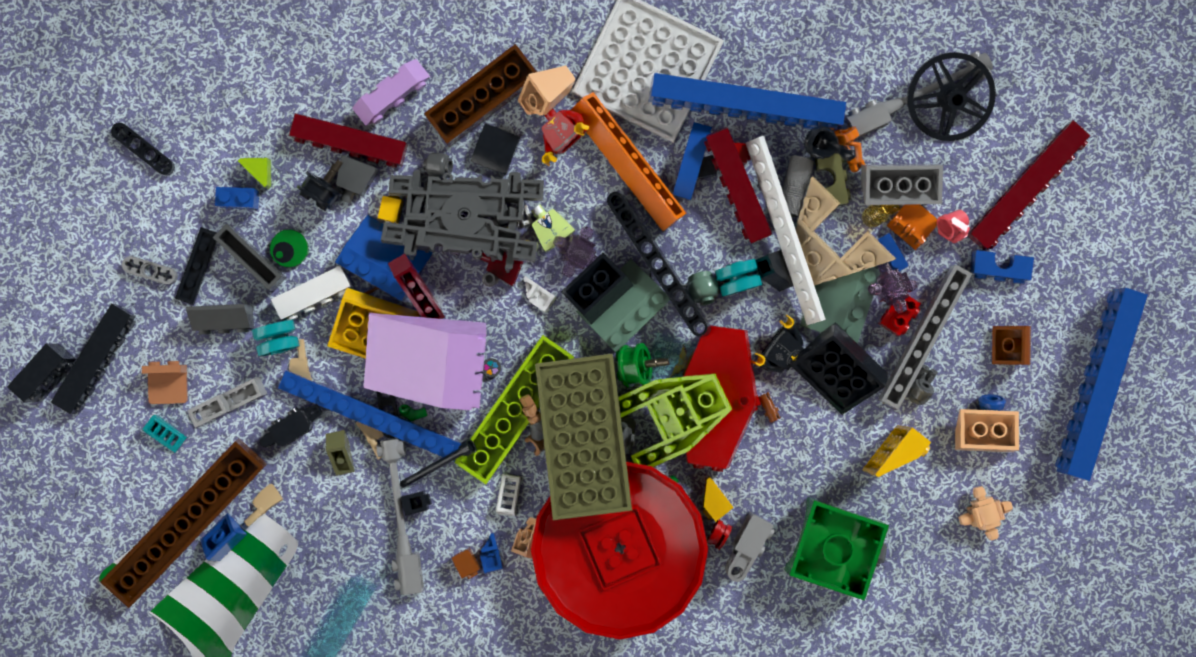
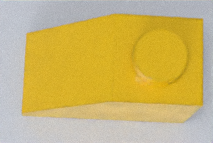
[703,476,734,522]

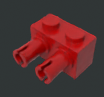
[877,291,921,336]

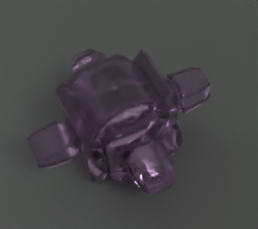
[553,226,598,278]
[868,262,917,313]

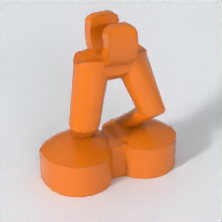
[834,126,865,173]

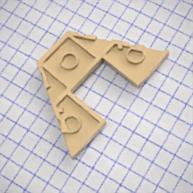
[796,177,896,286]

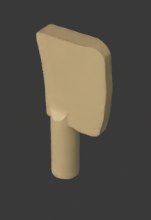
[289,339,312,380]
[356,421,383,459]
[244,484,283,526]

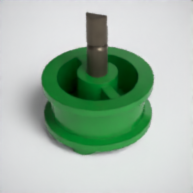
[616,343,670,387]

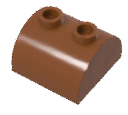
[992,326,1031,365]

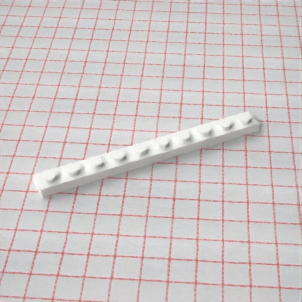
[746,136,826,325]

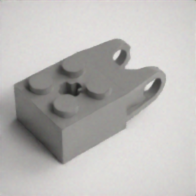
[725,511,775,582]

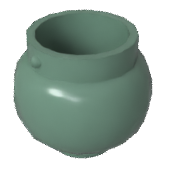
[687,271,719,306]

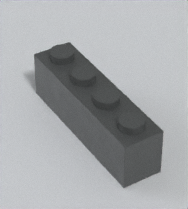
[213,224,287,292]

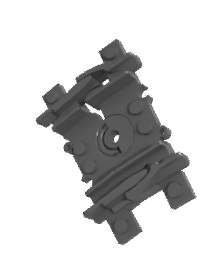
[381,170,544,273]

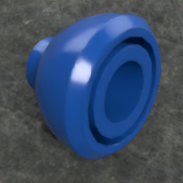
[978,394,1006,411]

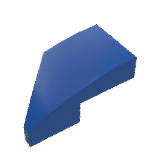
[480,533,503,574]

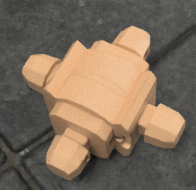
[958,486,1013,540]

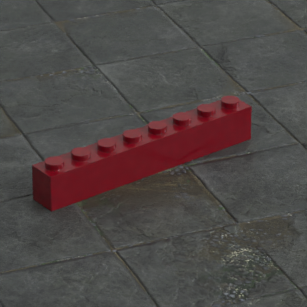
[968,120,1091,250]

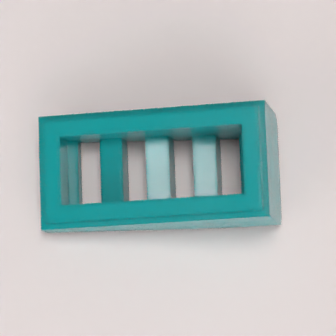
[142,415,187,453]

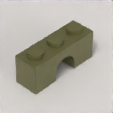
[814,153,851,206]

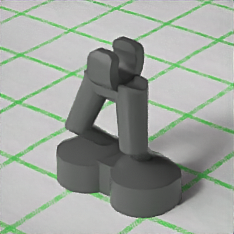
[621,417,636,454]

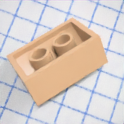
[955,409,1019,452]

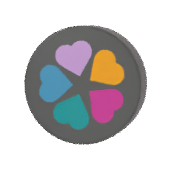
[482,358,501,377]

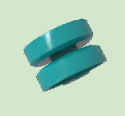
[715,259,763,297]
[251,320,300,357]

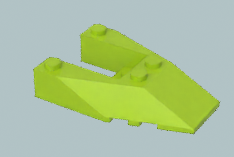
[618,374,732,467]

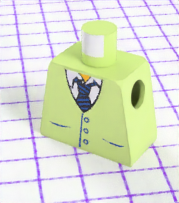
[531,205,575,253]

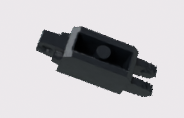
[259,404,323,448]

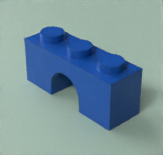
[970,250,1034,284]

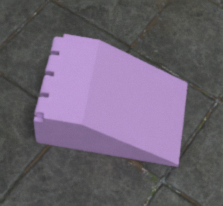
[364,313,486,410]

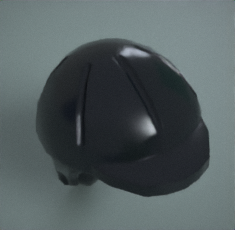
[804,126,856,161]

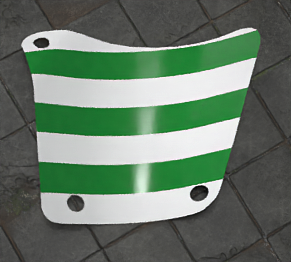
[99,514,298,657]

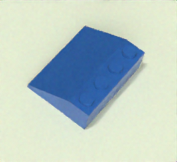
[335,215,433,302]

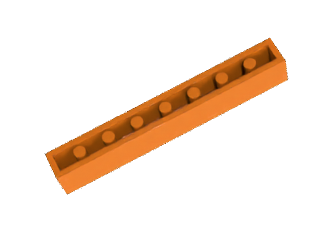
[571,92,687,231]

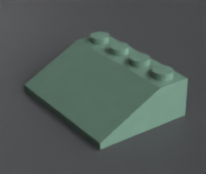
[576,259,670,353]
[800,267,882,344]

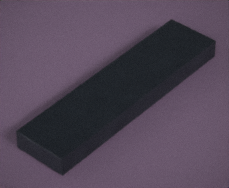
[175,227,217,305]

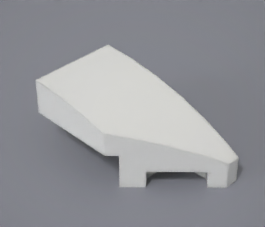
[524,276,557,313]

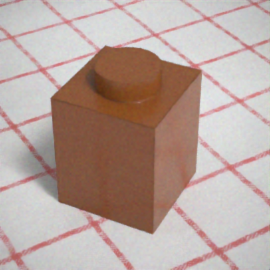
[451,547,480,579]

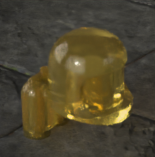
[861,205,900,228]

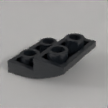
[471,123,521,175]

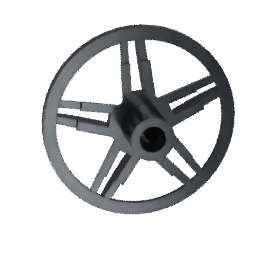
[907,52,996,141]

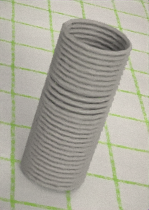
[782,155,814,217]

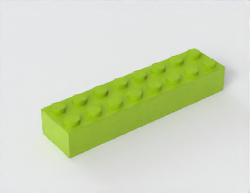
[454,335,575,484]

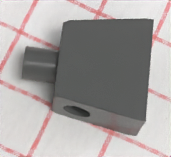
[336,155,379,204]

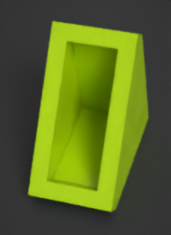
[238,158,271,190]

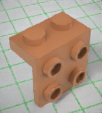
[142,361,188,404]

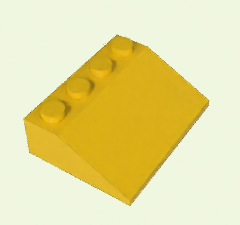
[327,288,420,359]
[862,425,931,477]

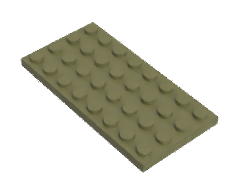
[535,354,632,520]

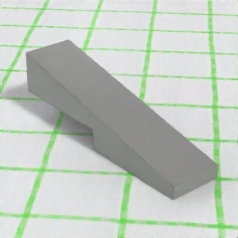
[187,377,267,428]

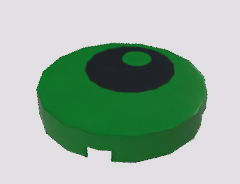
[270,229,309,268]

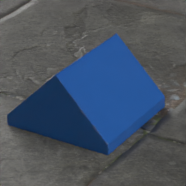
[200,513,247,561]

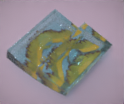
[650,333,696,378]

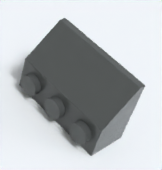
[186,304,254,335]

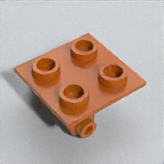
[886,204,937,251]

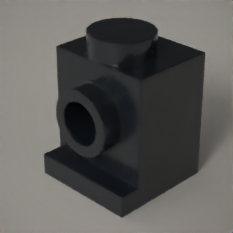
[401,490,432,516]

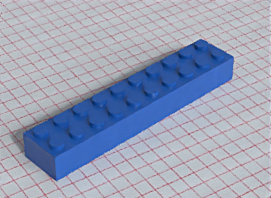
[648,73,847,131]
[1055,287,1148,481]

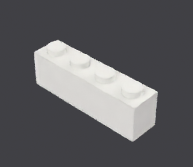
[271,266,353,321]

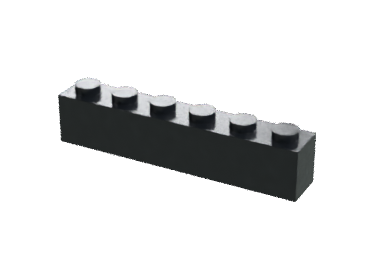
[51,303,136,414]

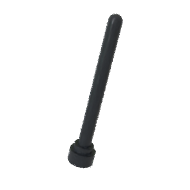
[400,439,476,488]

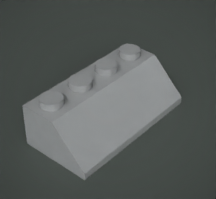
[861,164,943,205]

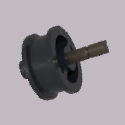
[296,160,343,211]

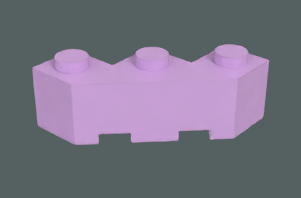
[352,59,430,126]

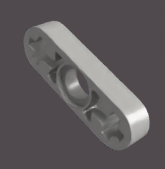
[122,256,178,285]

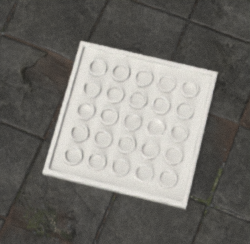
[571,0,724,143]

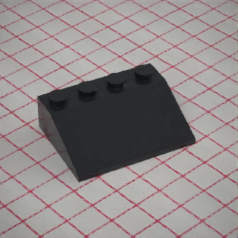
[790,322,888,415]

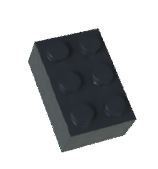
[561,253,633,325]
[7,343,76,402]

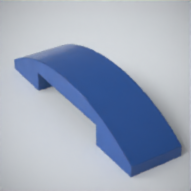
[673,122,712,200]

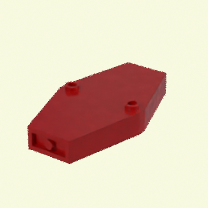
[684,325,758,472]

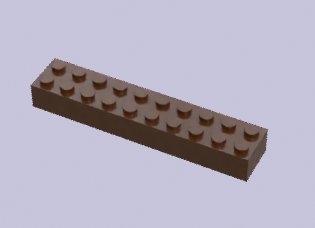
[100,438,267,608]

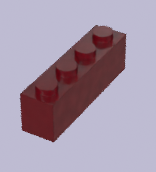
[388,254,445,319]

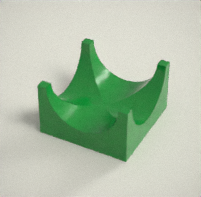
[784,497,889,601]

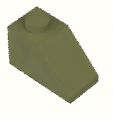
[326,430,355,476]

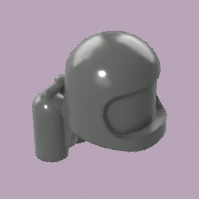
[908,365,938,405]

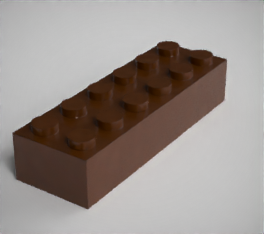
[424,44,537,147]

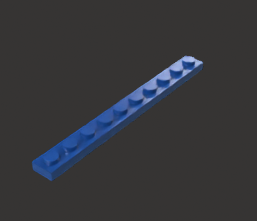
[278,370,461,462]

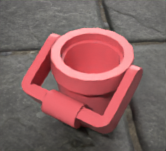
[937,209,970,243]

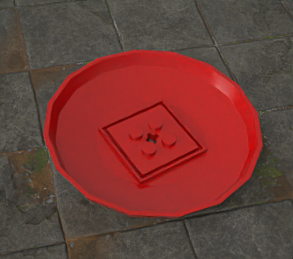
[531,462,708,640]

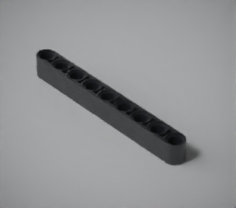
[607,192,711,337]

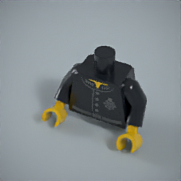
[751,315,804,373]

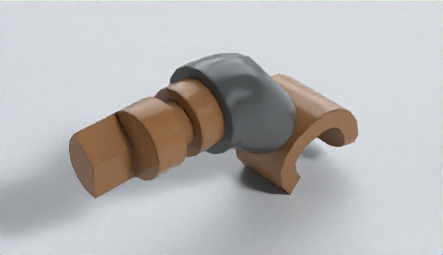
[519,395,545,456]

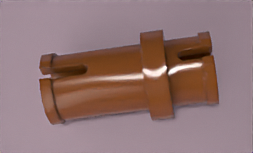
[758,392,781,423]

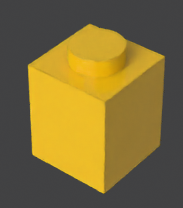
[378,195,404,224]

